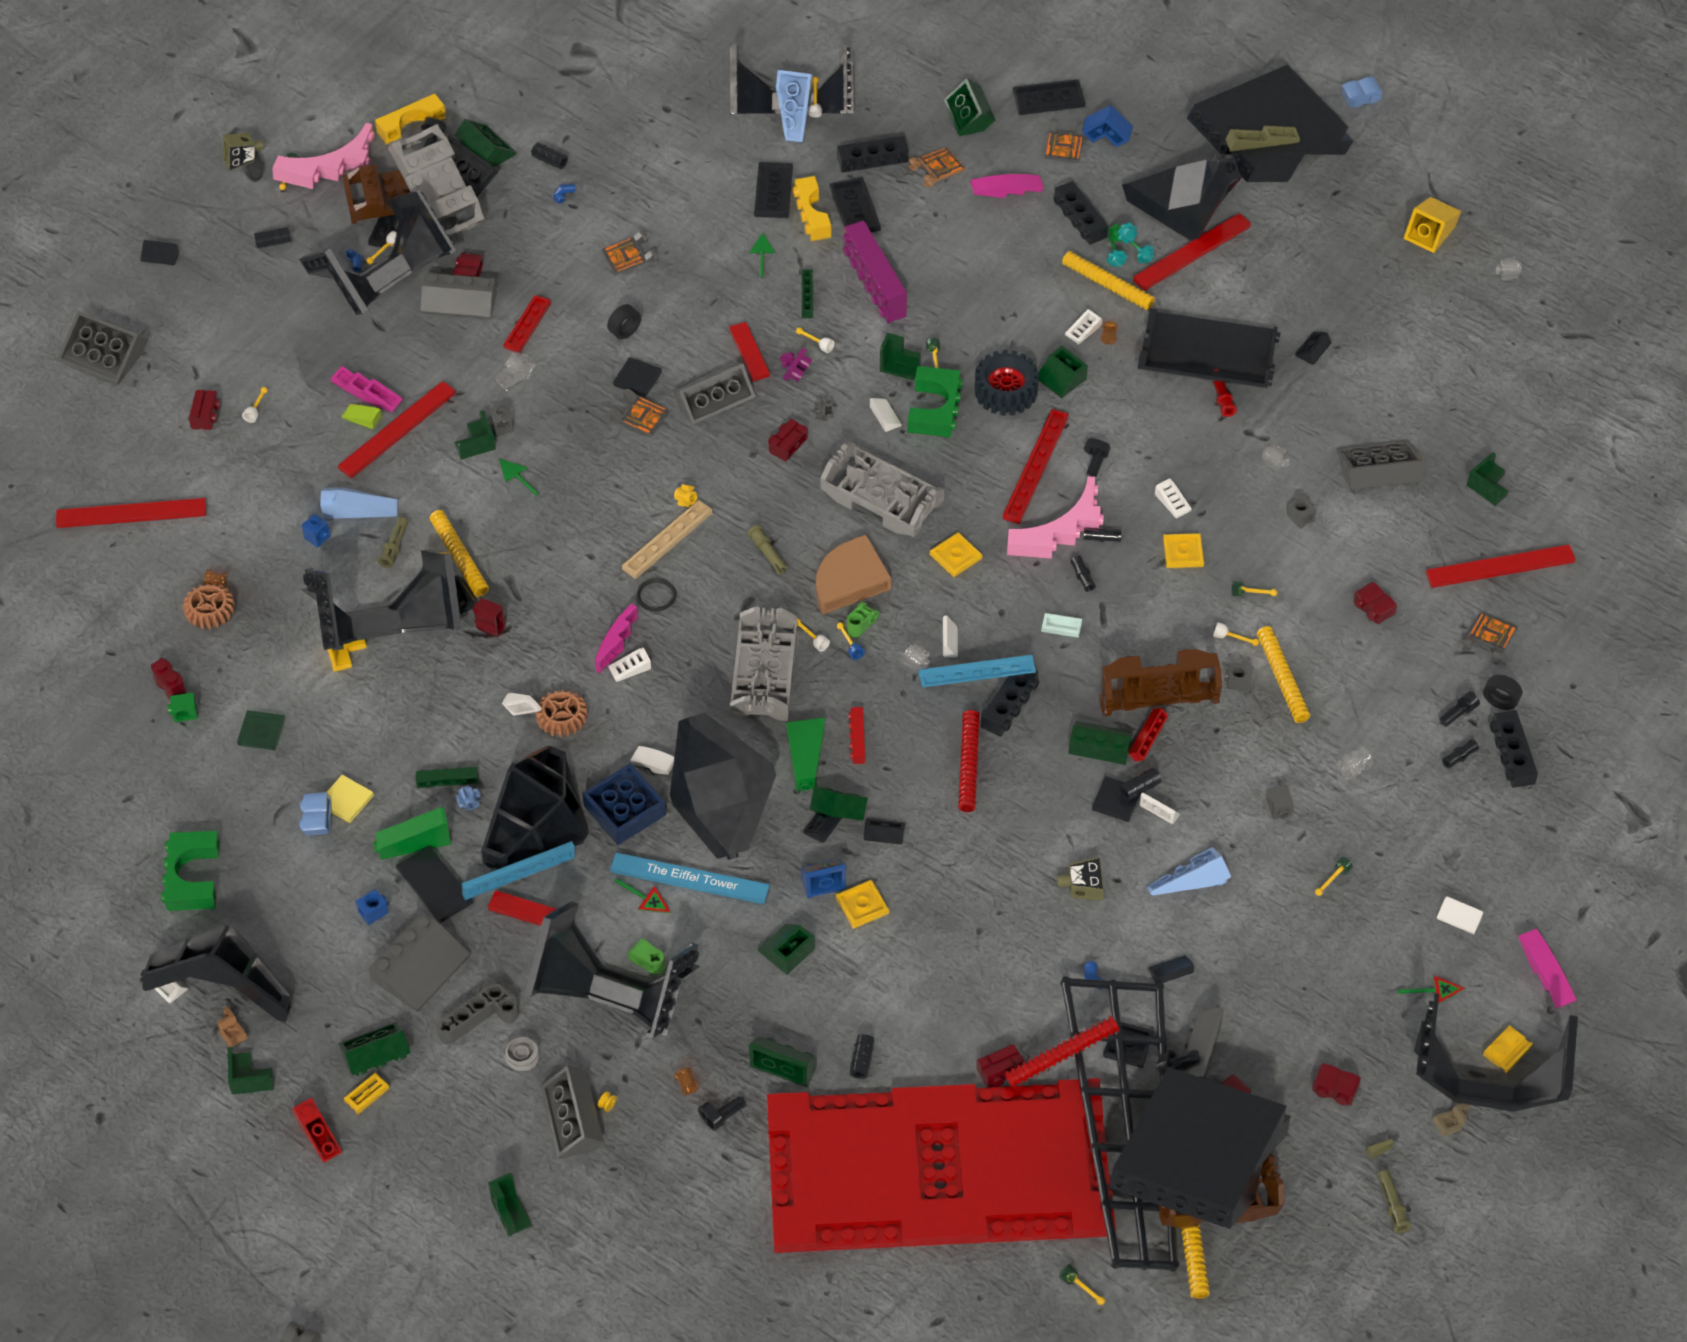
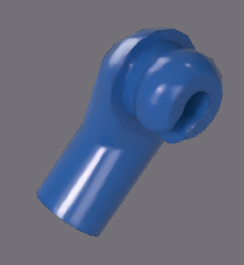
[553,184,576,203]
[345,249,363,272]
[1084,961,1103,990]

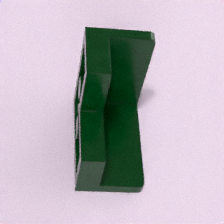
[880,333,921,380]
[455,410,496,460]
[1467,452,1508,506]
[810,786,868,821]
[227,1047,273,1095]
[488,1173,531,1236]

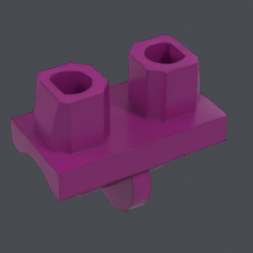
[780,347,812,382]

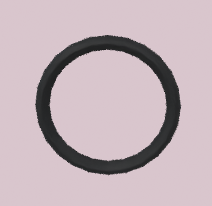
[636,579,676,612]

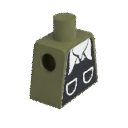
[223,133,263,171]
[1057,858,1104,901]

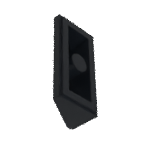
[140,240,179,265]
[1295,332,1332,364]
[455,575,478,614]
[803,812,842,843]
[863,818,906,845]
[1148,955,1194,984]

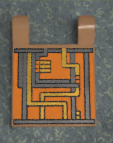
[908,147,966,188]

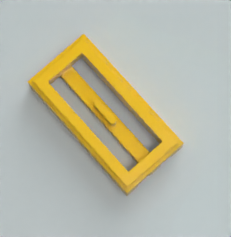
[344,1073,390,1114]

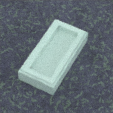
[1041,613,1082,638]

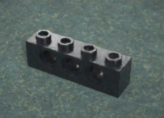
[837,136,909,173]
[1053,181,1108,245]
[981,670,1040,737]
[1490,710,1538,788]

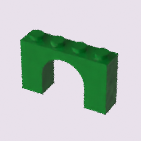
[907,366,963,438]
[161,831,220,911]

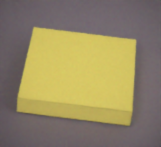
[327,775,374,823]

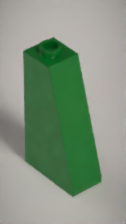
[786,718,825,791]
[373,807,451,860]

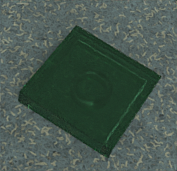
[237,710,285,751]

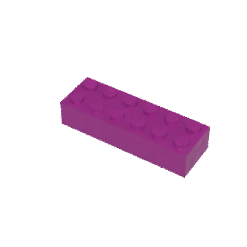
[843,221,907,323]

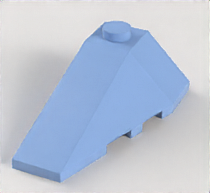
[776,70,814,143]
[320,487,398,519]
[1146,847,1231,895]

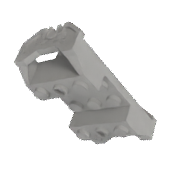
[388,124,485,238]
[820,442,944,537]
[730,607,797,721]

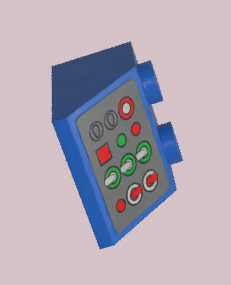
[801,859,846,898]

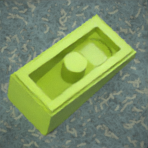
[341,404,382,430]

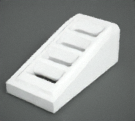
[1065,309,1102,345]
[1155,478,1192,519]
[608,648,651,682]
[502,693,542,716]

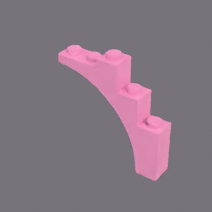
[273,123,375,189]
[1007,476,1104,558]

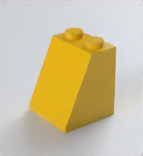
[1403,197,1461,253]

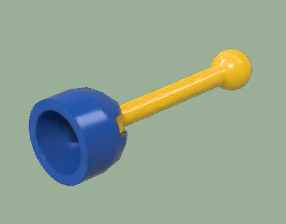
[837,622,865,660]

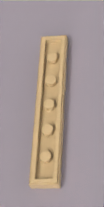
[622,500,712,579]

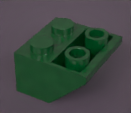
[1038,346,1088,399]
[758,924,815,975]

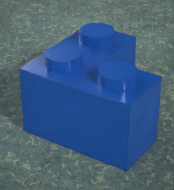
[1082,105,1133,147]

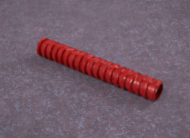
[958,710,980,812]
[1005,1015,1119,1088]

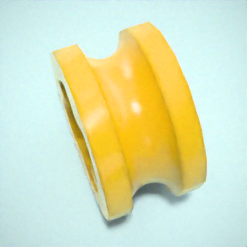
[598,1091,617,1112]

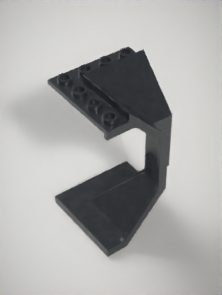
[730,44,854,114]
[299,190,456,315]
[300,549,462,650]
[524,901,701,1039]
[1414,993,1578,1112]

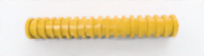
[1062,251,1155,311]
[429,510,489,597]
[1257,626,1310,723]
[1181,1224,1210,1299]

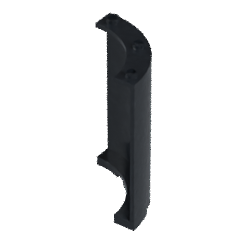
[1137,308,1281,389]

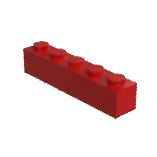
[849,707,865,764]
[1128,708,1168,762]

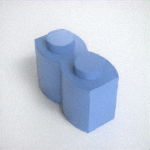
[1342,77,1382,108]
[299,792,332,836]

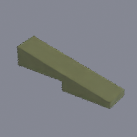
[1226,126,1300,152]

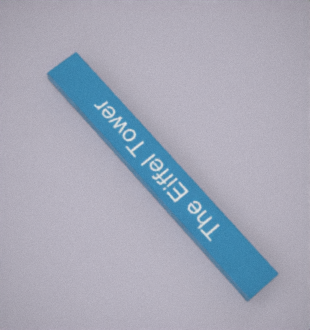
[610,853,770,905]

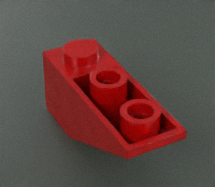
[291,1097,342,1163]

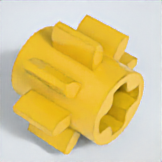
[674,484,697,507]

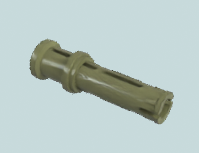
[377,517,409,568]
[747,525,788,574]
[1377,1170,1412,1233]

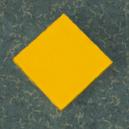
[930,532,982,577]
[1163,533,1204,568]
[835,880,889,929]

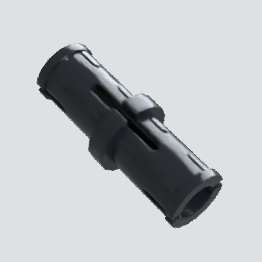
[1084,528,1122,543]
[1070,556,1096,592]
[1442,739,1479,769]

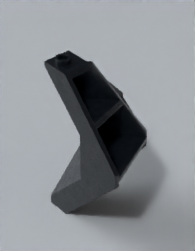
[1122,152,1242,240]
[670,713,776,860]
[481,745,588,869]
[140,925,292,1022]

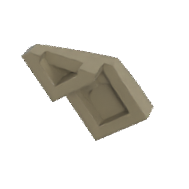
[1432,1104,1471,1137]

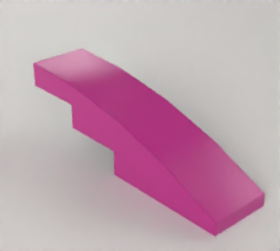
[970,174,1044,198]
[331,366,403,412]
[595,603,638,673]
[1518,929,1577,1009]

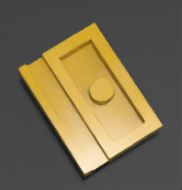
[1483,1025,1533,1073]

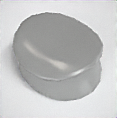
[504,1036,539,1071]

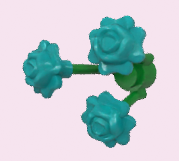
[1106,222,1155,267]

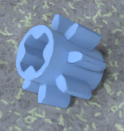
[456,786,482,811]

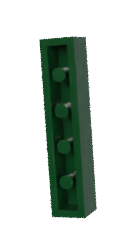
[802,269,813,318]
[415,767,478,788]

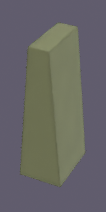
[1366,1139,1394,1159]

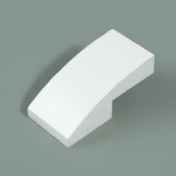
[630,746,674,775]

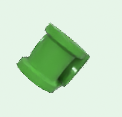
[846,601,880,637]
[627,938,666,975]

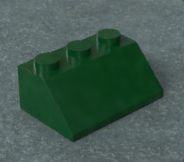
[943,78,995,136]
[454,118,517,167]
[1068,721,1133,765]
[338,1022,411,1076]
[749,1036,817,1087]

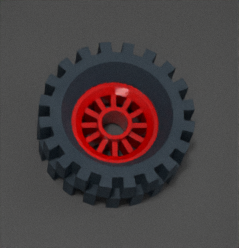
[974,350,1039,416]

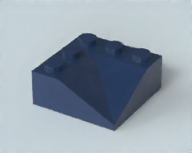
[582,763,666,845]

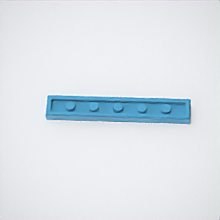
[919,655,1036,687]
[462,842,575,900]

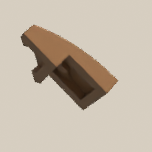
[218,1006,248,1047]

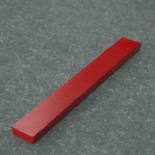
[1133,213,1251,291]
[338,381,456,479]
[1002,409,1069,524]
[56,498,206,528]
[1426,544,1576,588]

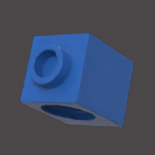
[302,514,331,548]
[355,889,389,925]

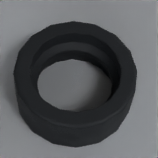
[607,304,641,340]
[1483,674,1523,710]

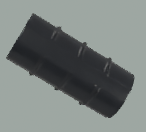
[531,142,568,169]
[254,227,292,248]
[1120,768,1162,801]
[850,1034,875,1079]

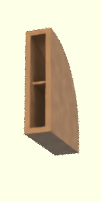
[816,535,891,615]

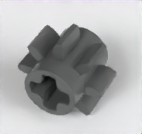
[812,398,836,421]

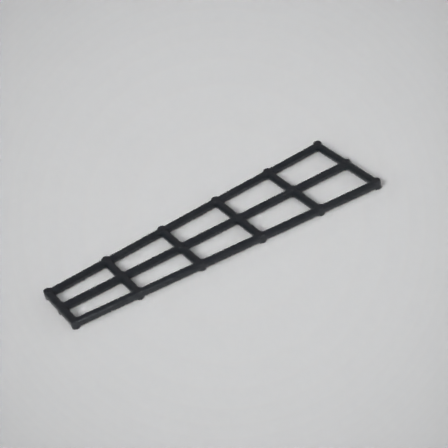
[1060,976,1179,1272]

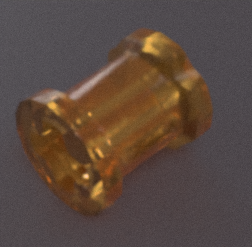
[1101,321,1118,345]
[203,569,228,588]
[674,1068,699,1095]

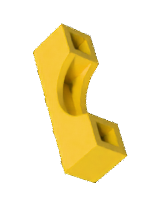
[375,93,446,144]
[792,176,831,241]

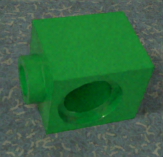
[167,693,198,723]

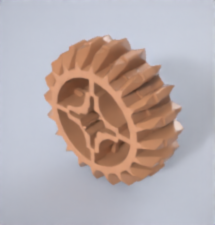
[183,582,235,630]
[535,689,588,738]

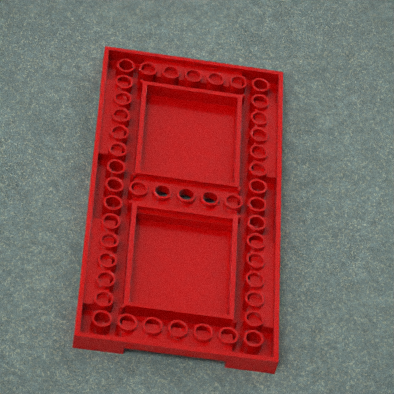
[767,1078,1116,1253]

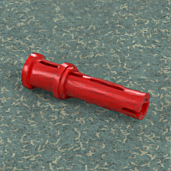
[1212,369,1237,417]

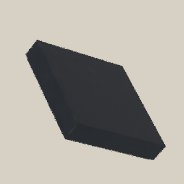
[613,357,662,398]
[1092,776,1141,822]
[1103,1022,1154,1068]

